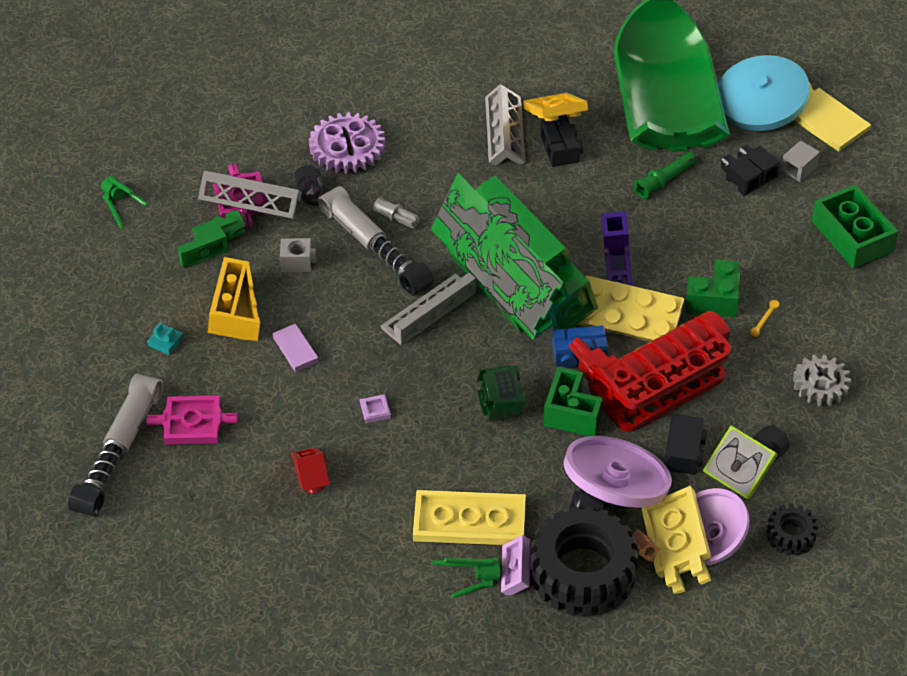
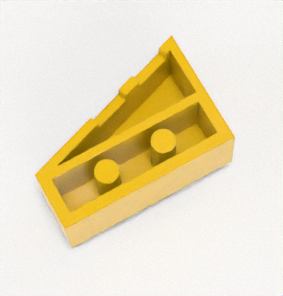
[208,257,260,341]

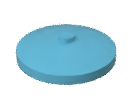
[718,55,810,131]

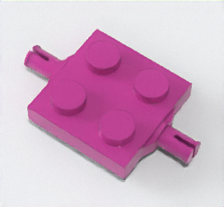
[213,163,269,227]
[147,395,238,445]

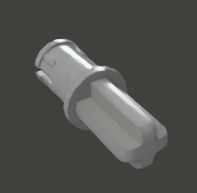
[373,197,419,228]

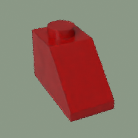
[291,447,330,493]

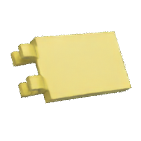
[794,82,871,152]
[641,486,711,594]

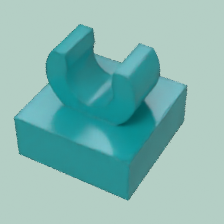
[147,323,184,355]

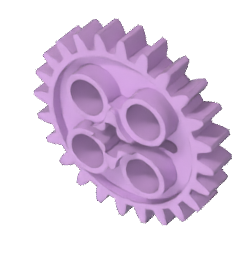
[309,112,386,174]

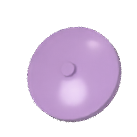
[564,436,672,508]

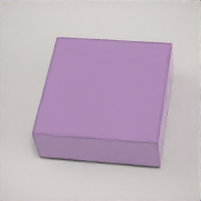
[360,394,391,423]

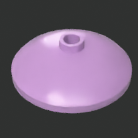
[696,488,750,565]

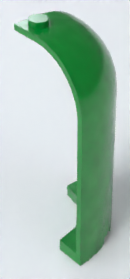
[614,0,730,152]

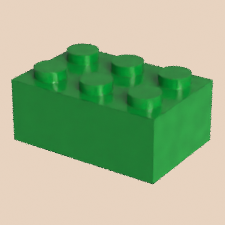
[811,184,899,269]

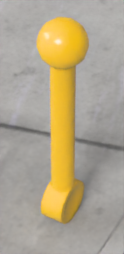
[750,300,780,337]

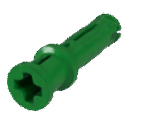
[633,152,697,200]

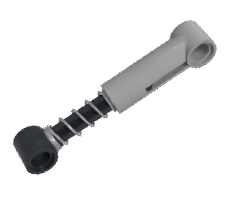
[318,186,434,296]
[68,373,163,517]

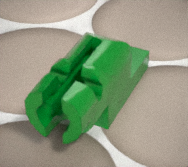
[177,209,246,269]

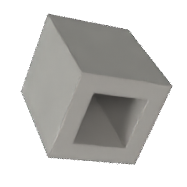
[781,141,820,182]

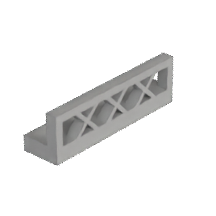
[485,84,526,165]
[198,171,302,219]
[381,273,476,346]

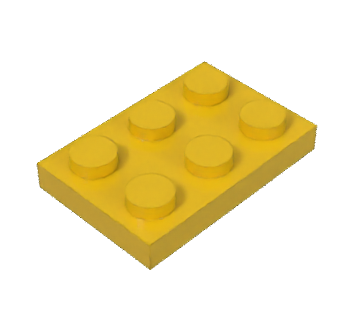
[523,93,588,121]

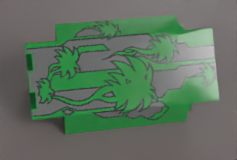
[431,173,598,340]

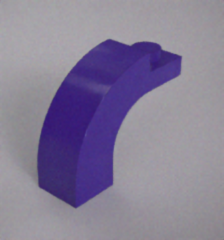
[601,211,633,286]

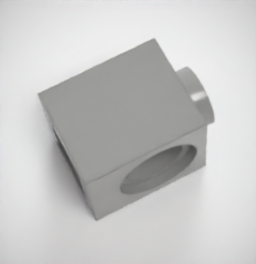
[280,238,316,272]

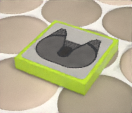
[702,426,778,500]

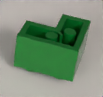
[685,259,740,317]
[544,367,603,436]

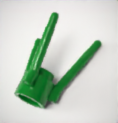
[101,176,148,229]
[432,558,500,598]

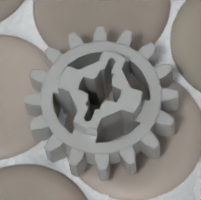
[793,355,851,406]

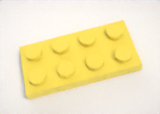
[578,275,685,342]
[413,490,526,545]

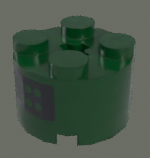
[477,365,526,422]

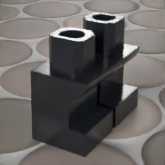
[721,144,780,196]

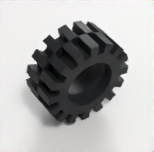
[766,504,819,556]

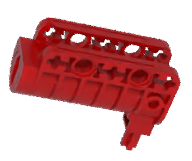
[569,311,731,432]

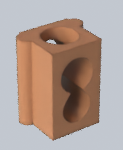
[632,529,660,562]

